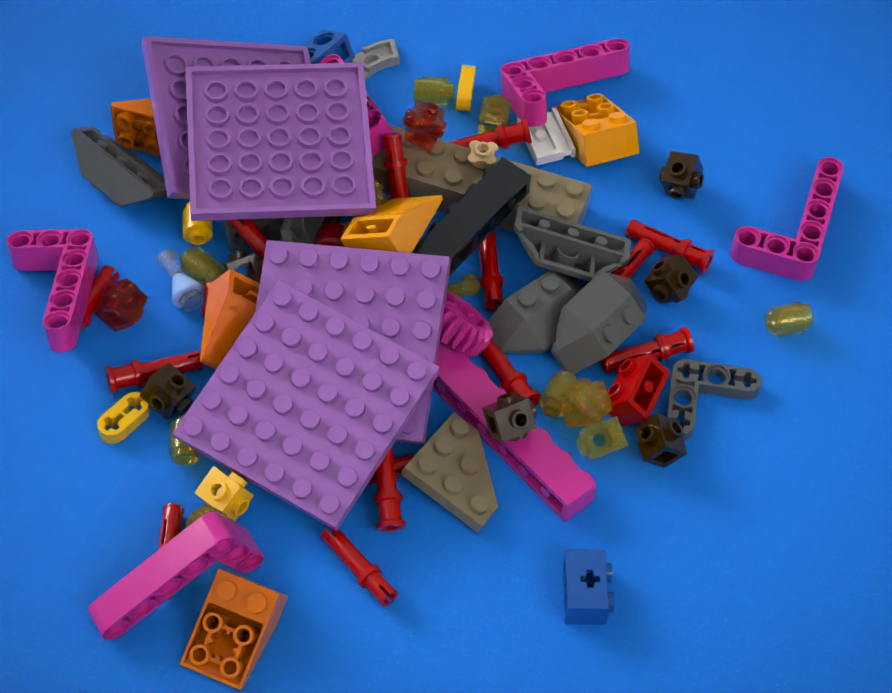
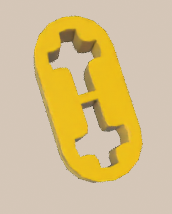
[456,65,476,112]
[97,392,150,444]

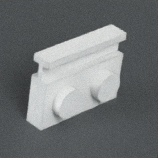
[517,108,576,166]

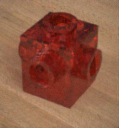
[402,99,447,150]
[94,278,148,332]

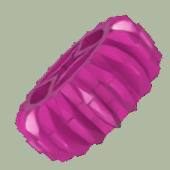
[440,290,493,356]

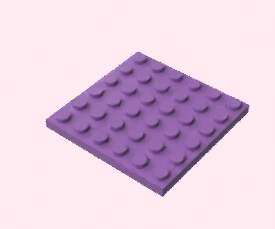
[141,36,311,199]
[185,62,376,221]
[255,240,451,445]
[172,280,440,531]

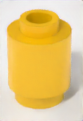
[182,202,213,245]

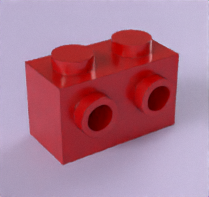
[602,353,670,427]

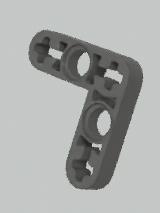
[666,359,762,441]

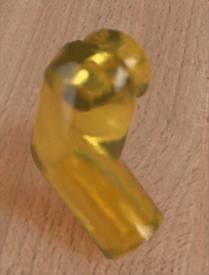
[447,274,480,297]

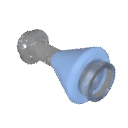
[157,249,205,312]

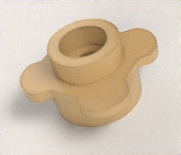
[467,140,498,169]

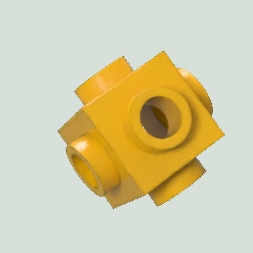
[194,466,254,521]

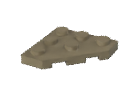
[401,412,498,533]

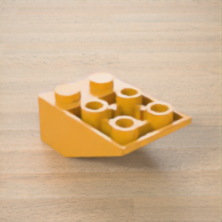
[551,94,639,167]
[340,195,443,253]

